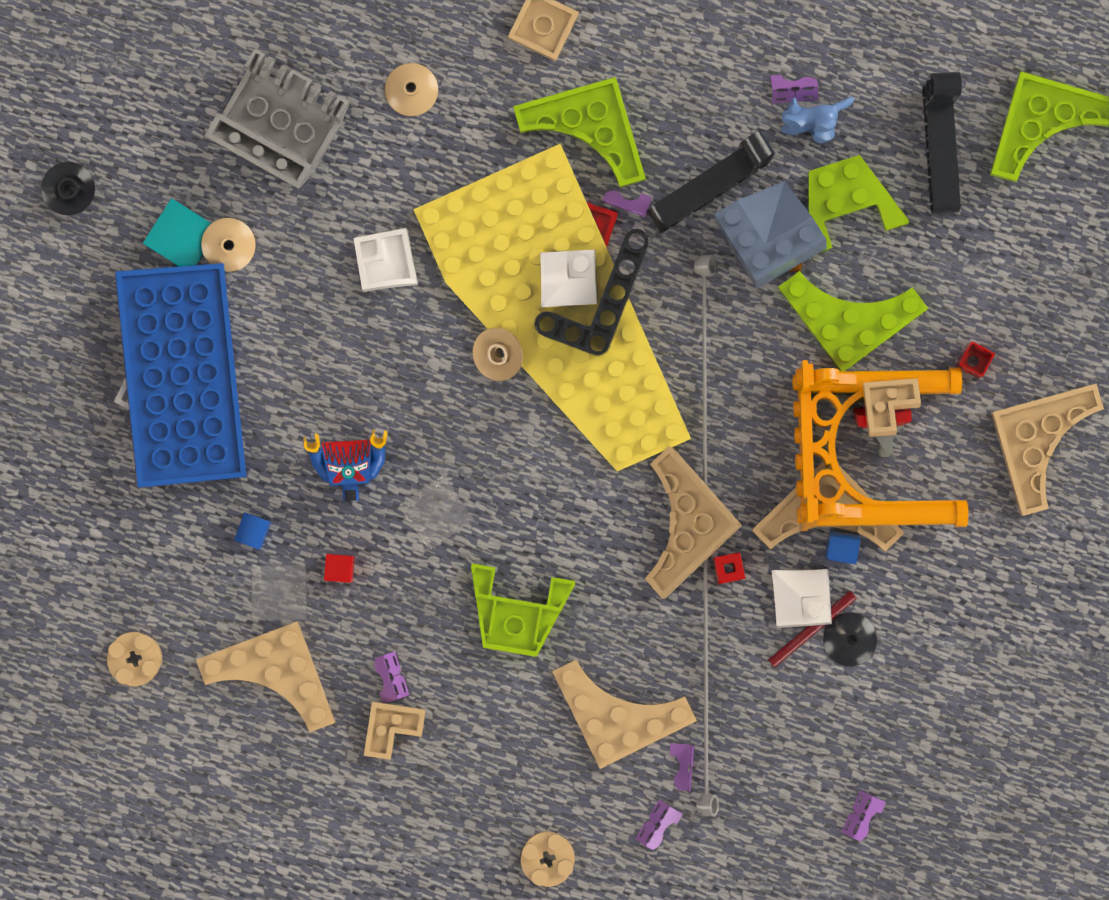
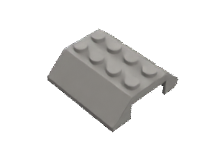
[205,49,350,189]

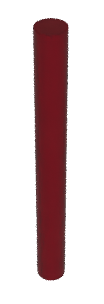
[768,591,857,668]

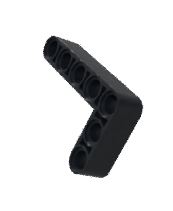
[922,72,962,214]
[646,130,775,233]
[534,229,649,356]

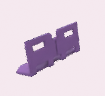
[770,75,818,103]
[602,190,652,218]
[374,651,409,703]
[670,743,694,792]
[841,790,886,841]
[635,799,683,850]

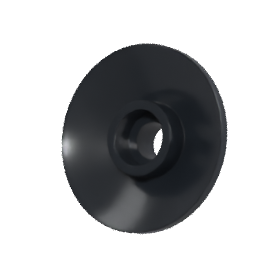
[41,162,95,216]
[823,612,877,666]

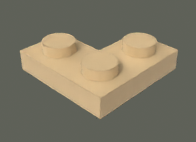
[863,379,921,437]
[364,701,426,760]

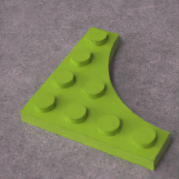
[990,71,1109,182]
[513,77,646,188]
[778,271,929,371]

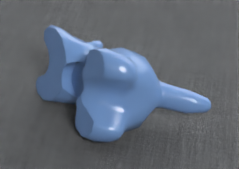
[781,96,854,143]

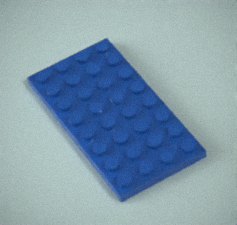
[115,263,246,488]

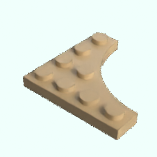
[991,383,1104,516]
[645,446,742,599]
[751,461,904,552]
[196,621,335,732]
[552,660,697,769]

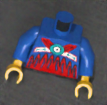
[303,429,388,501]

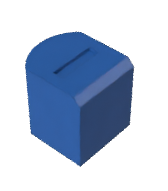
[234,512,272,550]
[825,530,860,564]

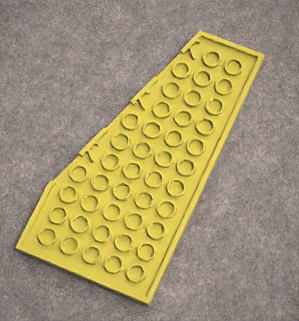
[413,144,691,471]

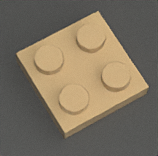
[508,0,579,62]

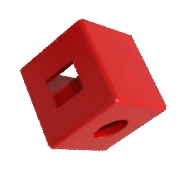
[955,341,995,379]
[712,552,746,584]
[324,554,355,583]

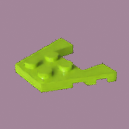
[808,155,909,253]
[471,563,576,657]

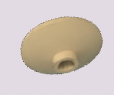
[385,63,438,116]
[201,218,255,272]
[473,328,523,381]

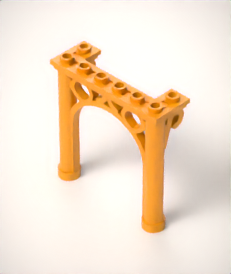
[792,360,968,531]

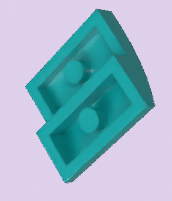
[143,198,211,267]

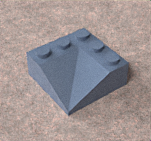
[714,181,827,289]

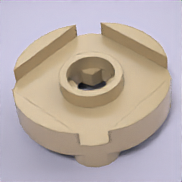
[107,632,162,686]
[521,831,575,887]

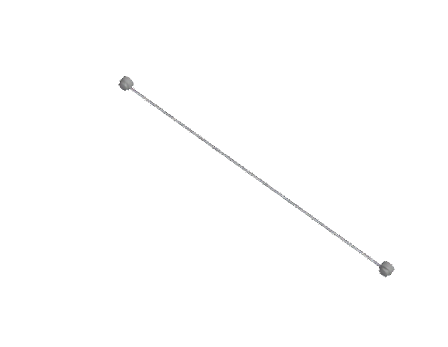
[694,254,719,817]

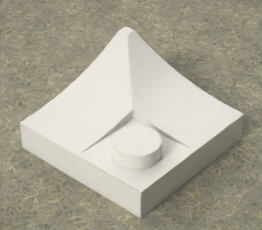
[354,228,418,292]
[540,250,598,307]
[772,569,832,628]

